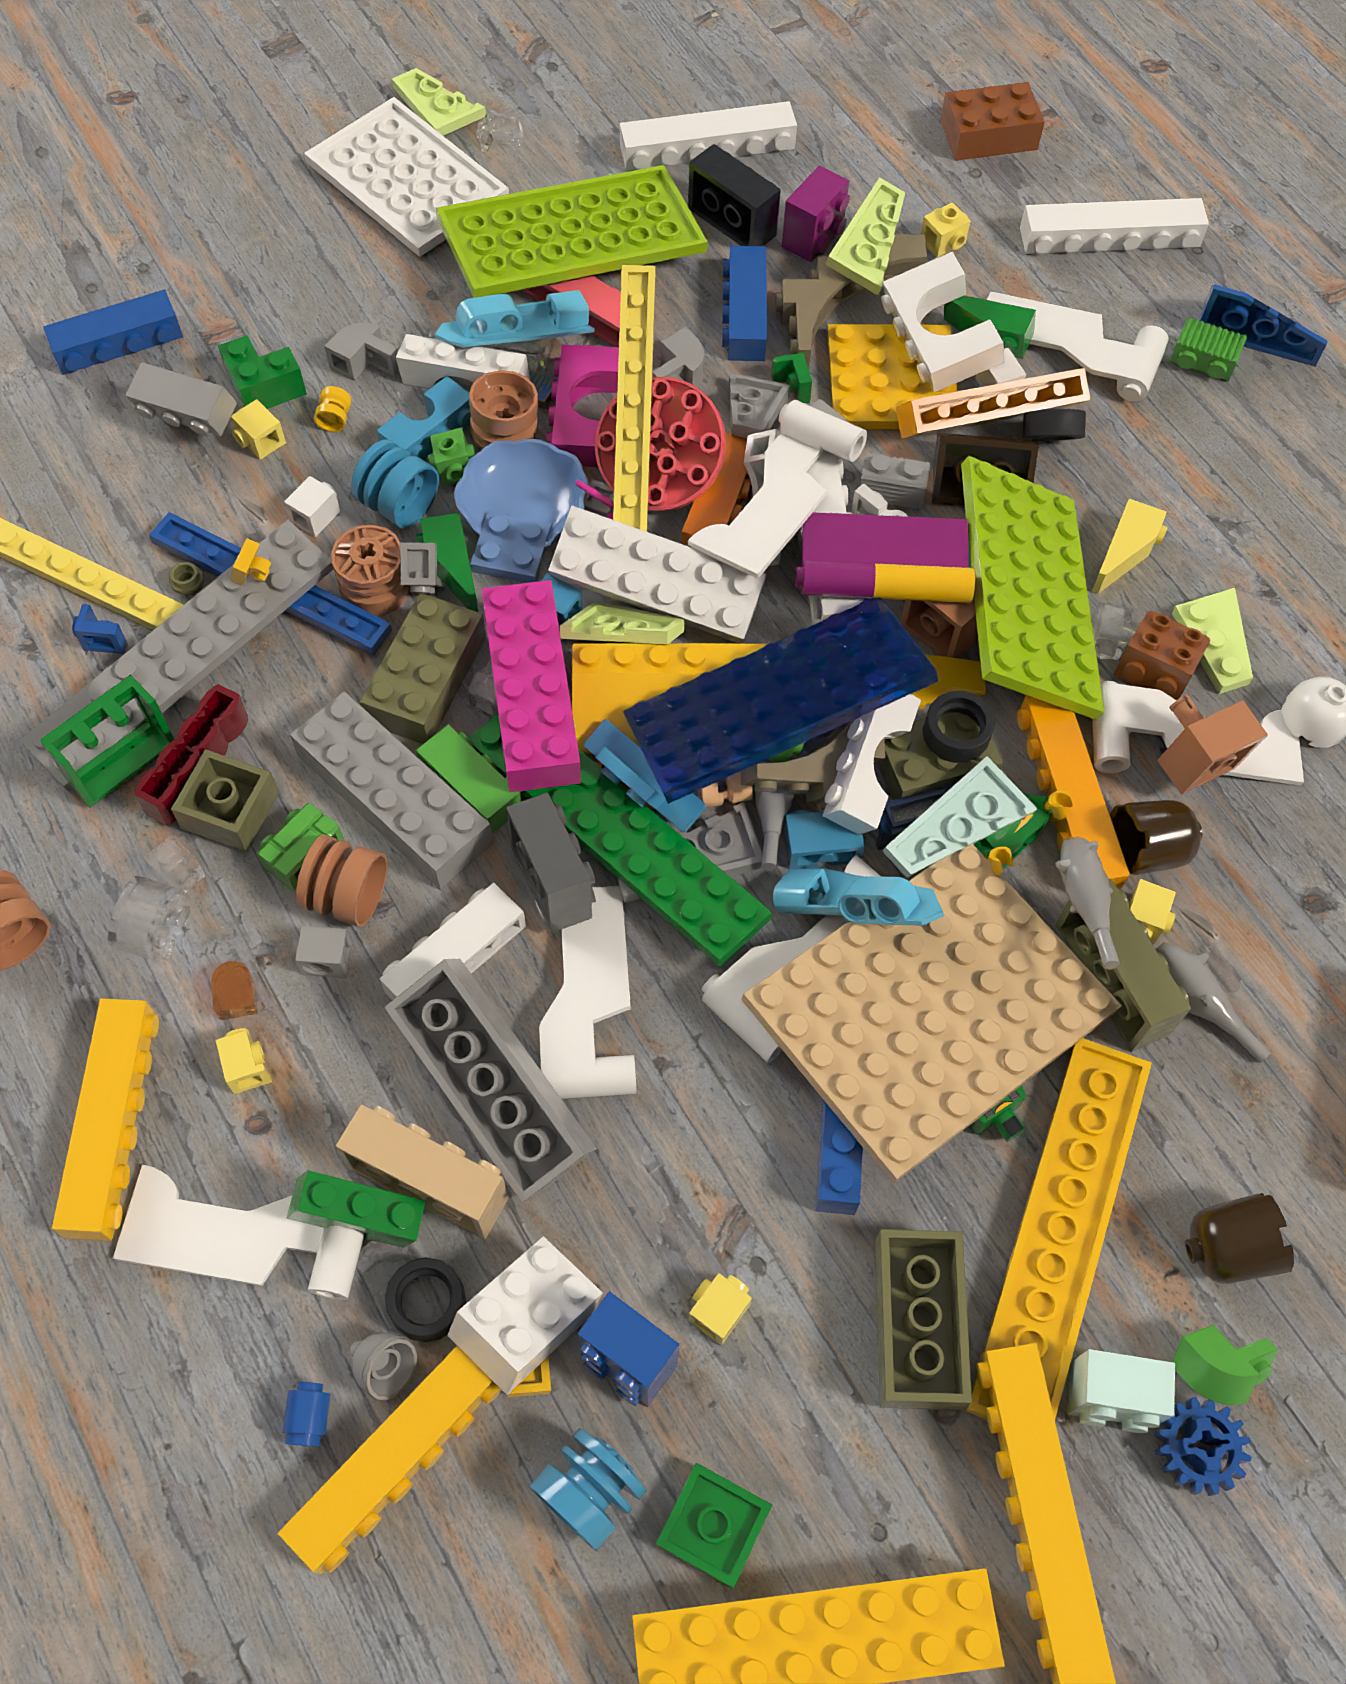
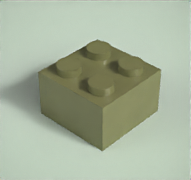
[171,749,279,852]

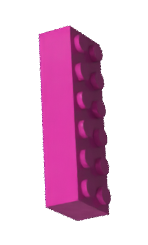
[482,580,581,793]

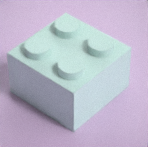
[1067,1349,1175,1433]

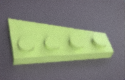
[825,177,905,295]

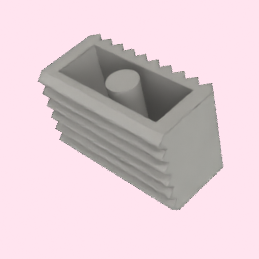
[860,452,930,510]

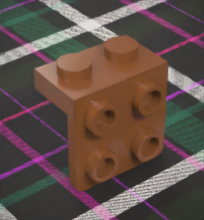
[1113,611,1210,700]

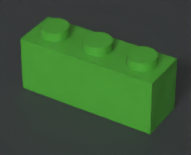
[416,724,522,834]

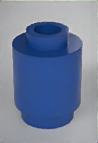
[282,1382,331,1447]

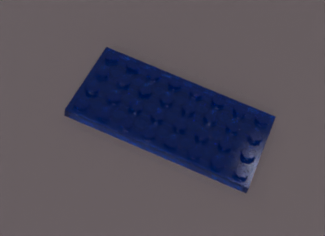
[623,597,939,804]

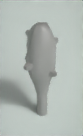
[755,756,795,870]
[1055,837,1120,970]
[1155,942,1271,1063]

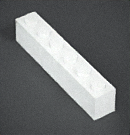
[619,101,797,171]
[1020,198,1209,254]

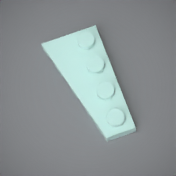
[882,756,1037,878]

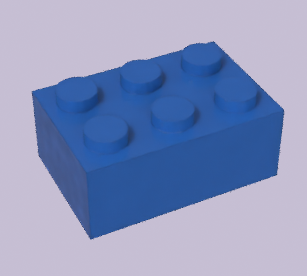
[577,1291,680,1407]

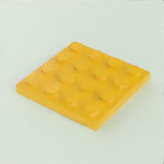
[827,324,958,430]

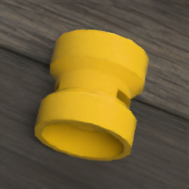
[314,386,352,432]

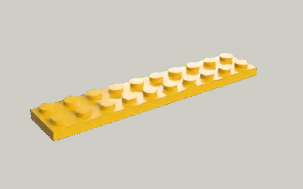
[965,1038,1152,1420]

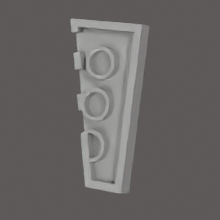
[616,802,763,903]

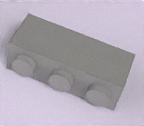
[125,362,237,436]

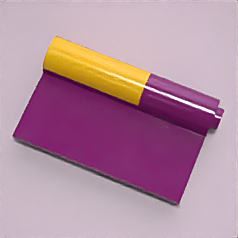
[795,512,975,603]

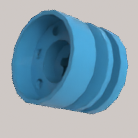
[351,440,440,528]
[529,1428,646,1552]

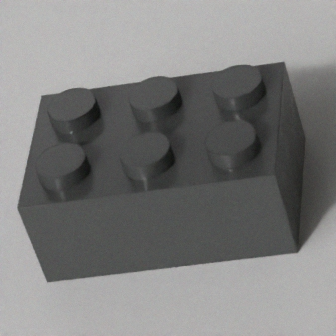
[506,793,596,933]

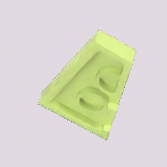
[392,68,486,136]
[1172,588,1253,694]
[560,601,684,644]

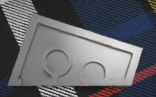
[729,373,790,438]

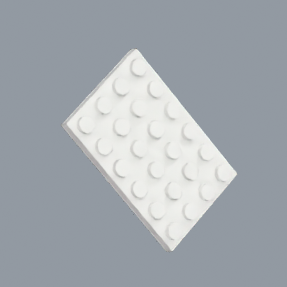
[304,97,509,257]

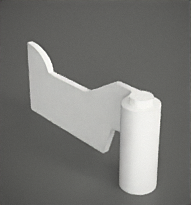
[987,292,1169,402]
[688,400,867,579]
[1092,681,1304,786]
[702,855,881,1063]
[535,886,637,1099]
[113,1164,365,1300]

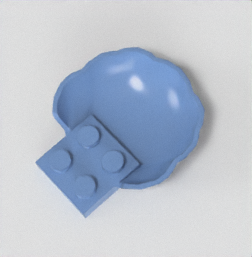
[454,439,588,583]

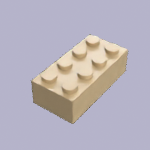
[335,1104,509,1240]

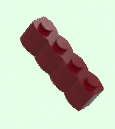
[135,684,248,826]

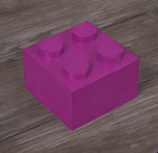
[781,165,850,262]

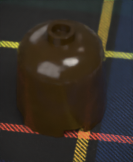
[1110,800,1203,875]
[1185,1193,1294,1284]

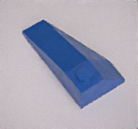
[1199,284,1328,367]

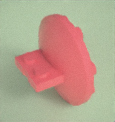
[595,377,726,512]

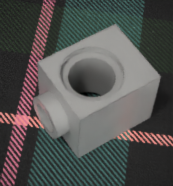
[291,926,352,978]

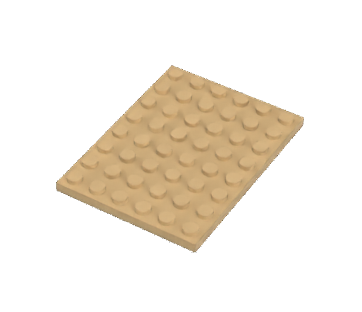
[741,844,1122,1184]

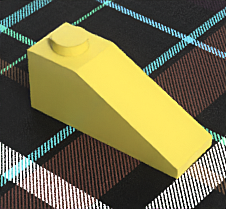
[1092,499,1168,594]

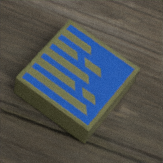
[529,370,558,409]

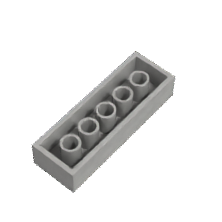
[290,691,494,890]
[384,959,597,1203]

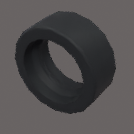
[1023,409,1086,441]
[923,691,995,763]
[385,1257,466,1342]

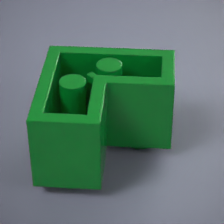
[218,335,307,409]

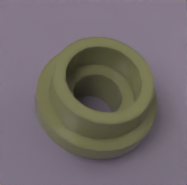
[169,562,204,595]

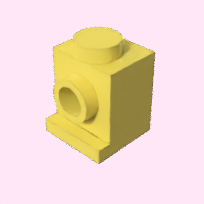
[216,1028,272,1094]

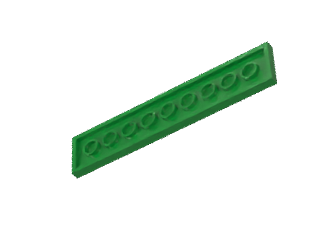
[469,714,772,967]

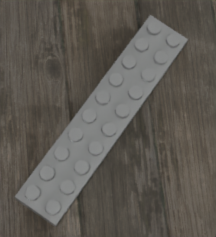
[20,520,333,792]

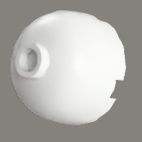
[1281,677,1346,748]

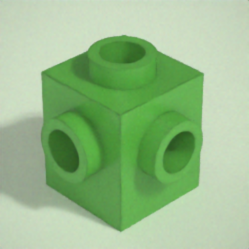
[428,427,476,486]

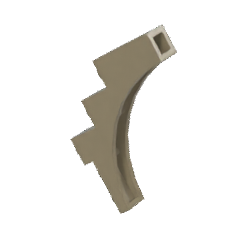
[775,234,927,369]
[741,633,913,810]

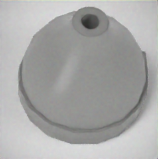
[350,1332,417,1401]

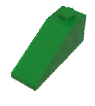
[944,295,1036,359]
[416,512,479,613]

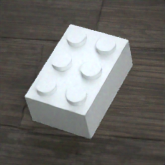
[447,1236,603,1395]

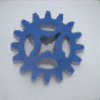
[1154,1397,1252,1496]

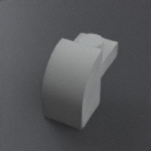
[324,323,400,381]
[652,327,704,388]

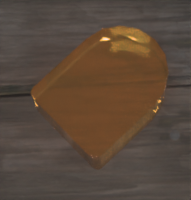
[211,961,258,1020]

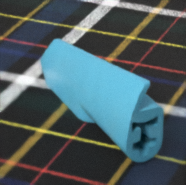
[435,290,595,347]
[773,865,944,926]

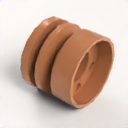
[469,370,538,451]
[331,525,410,616]
[296,834,388,927]
[0,870,51,970]

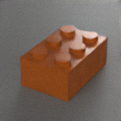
[940,82,1045,161]

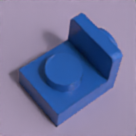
[72,604,127,654]

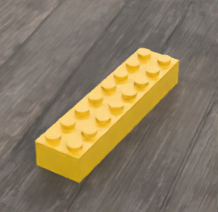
[632,1568,1005,1684]

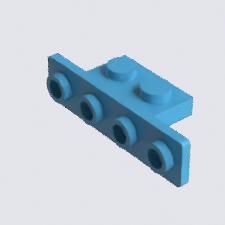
[584,719,707,832]

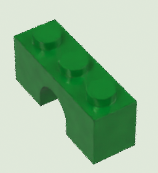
[286,1170,426,1248]

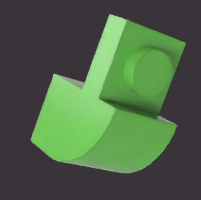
[1172,1325,1278,1405]

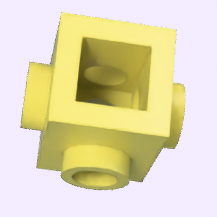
[920,202,971,258]

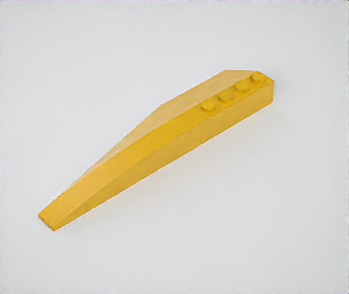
[572,643,986,755]

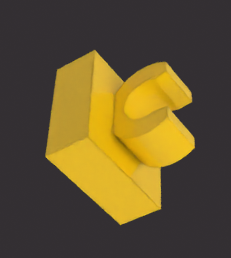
[230,538,271,586]

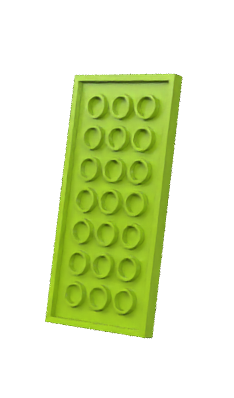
[436,165,708,298]
[961,456,1105,719]

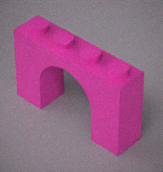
[546,344,619,467]

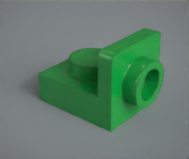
[771,353,812,403]

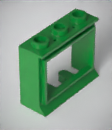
[39,675,175,808]

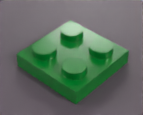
[656,1462,772,1589]

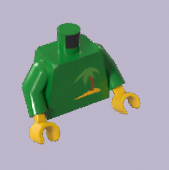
[973,790,1073,875]

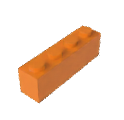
[681,432,752,549]

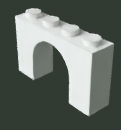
[881,252,1004,392]

